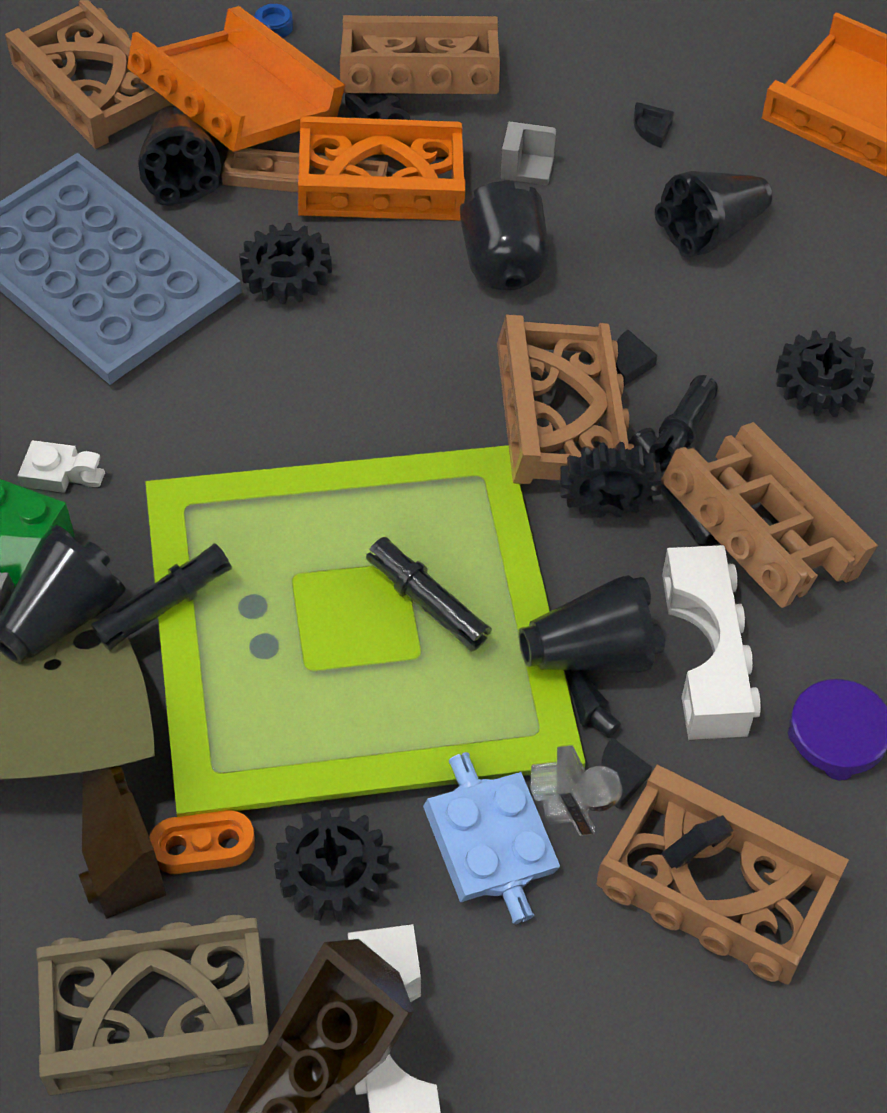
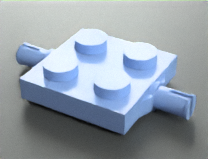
[423,752,560,924]

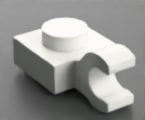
[18,440,105,493]

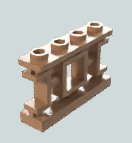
[662,422,878,608]

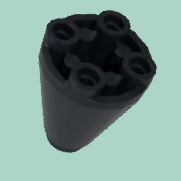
[138,106,221,206]
[654,171,772,258]
[0,525,126,664]
[518,575,665,673]

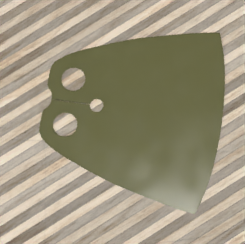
[0,619,155,779]

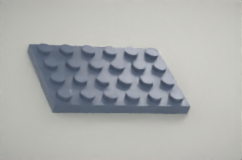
[0,153,242,385]

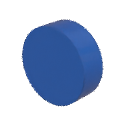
[254,4,293,38]

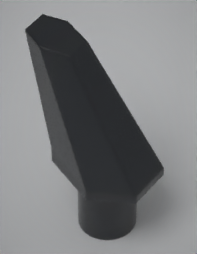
[569,671,621,738]

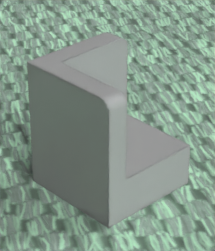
[501,121,556,185]

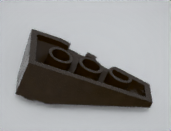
[78,765,166,919]
[224,939,414,1113]

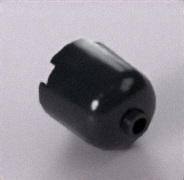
[460,180,549,290]

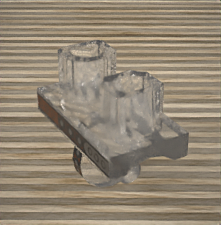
[531,745,623,836]

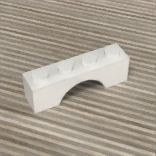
[662,545,761,740]
[348,924,441,1113]

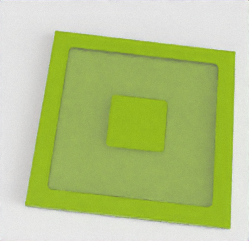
[145,445,586,817]

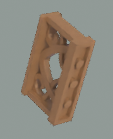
[5,0,174,149]
[340,15,500,94]
[497,314,634,484]
[596,765,849,985]

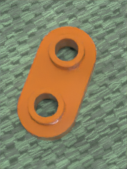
[149,810,255,874]

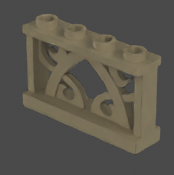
[36,915,270,1096]

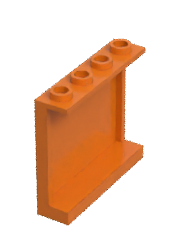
[127,6,345,152]
[762,12,887,177]

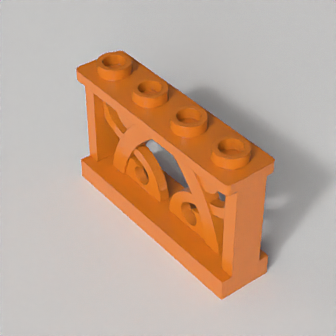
[298,116,465,221]

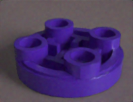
[787,679,887,781]

